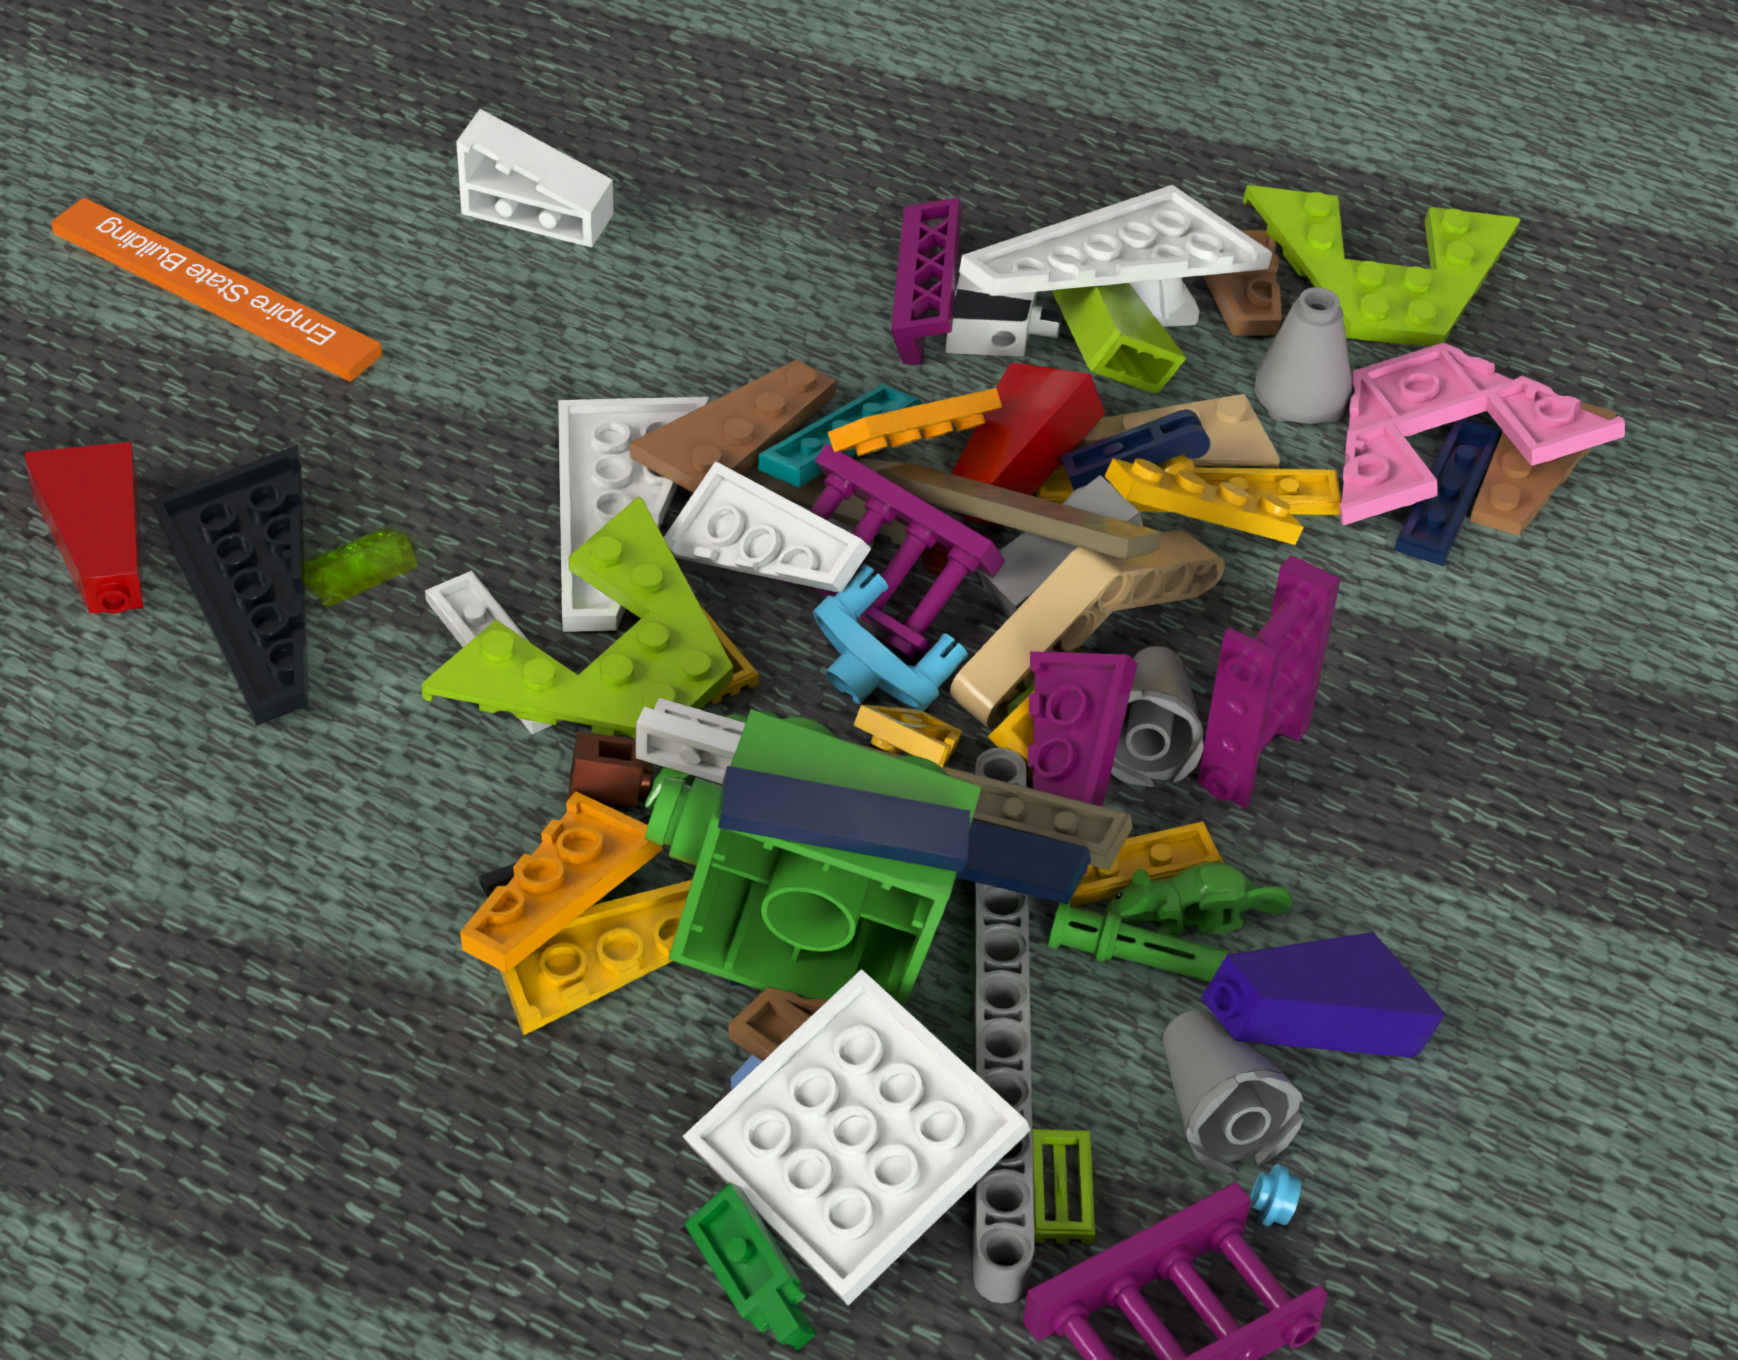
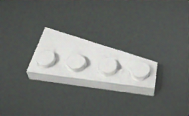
[664,461,871,593]

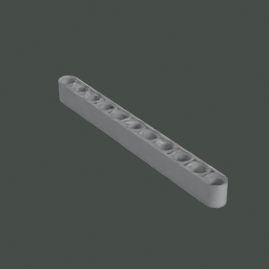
[972,748,1034,1303]

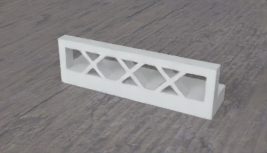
[636,698,745,784]

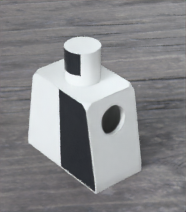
[946,274,1062,357]

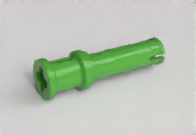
[1048,902,1229,982]

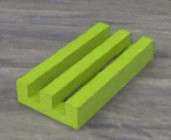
[1032,1129,1095,1244]

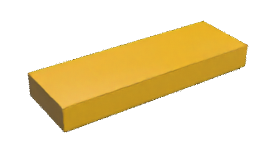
[1070,821,1224,907]

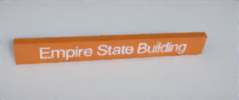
[51,197,382,382]

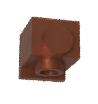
[568,731,653,807]

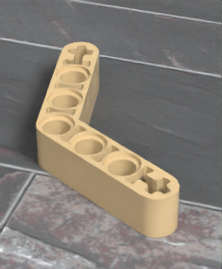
[950,530,1225,730]

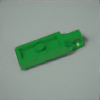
[684,1182,817,1351]

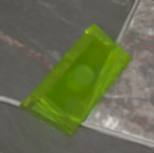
[304,527,418,608]

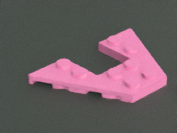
[1340,343,1625,526]

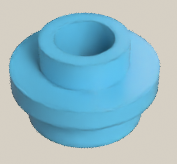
[1250,1164,1301,1226]

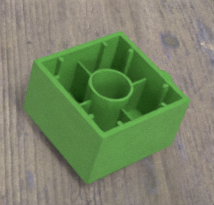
[645,709,982,1008]

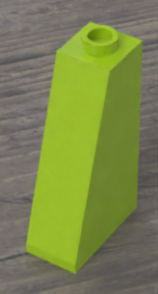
[1051,283,1187,394]

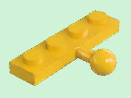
[1104,455,1304,545]

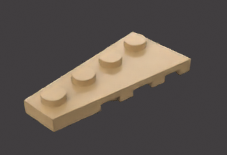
[1072,394,1280,469]

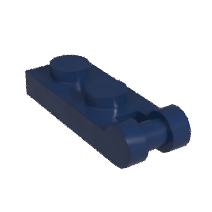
[1060,409,1210,491]

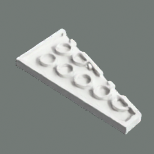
[959,185,1273,296]
[558,397,709,632]

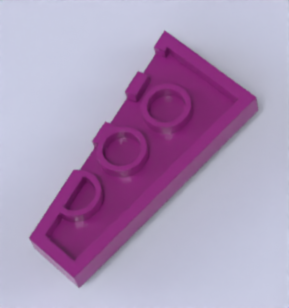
[1028,651,1137,874]

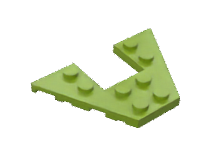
[1243,185,1520,346]
[421,496,733,739]

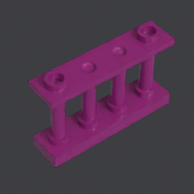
[779,444,1005,661]
[1197,555,1341,808]
[1023,1182,1328,1360]

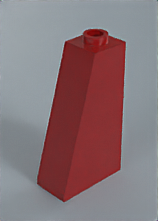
[951,362,1105,528]
[25,442,144,614]

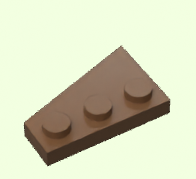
[1202,230,1282,336]

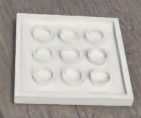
[683,969,1031,1305]

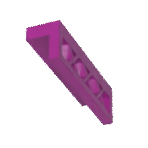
[891,197,963,365]

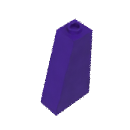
[1200,932,1446,1058]

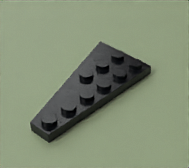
[150,445,308,726]

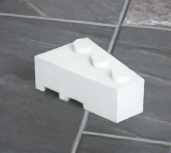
[457,109,614,247]

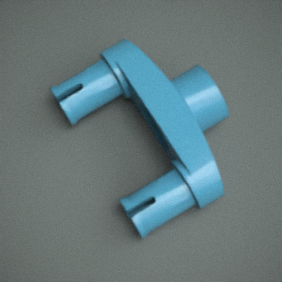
[813,564,969,711]

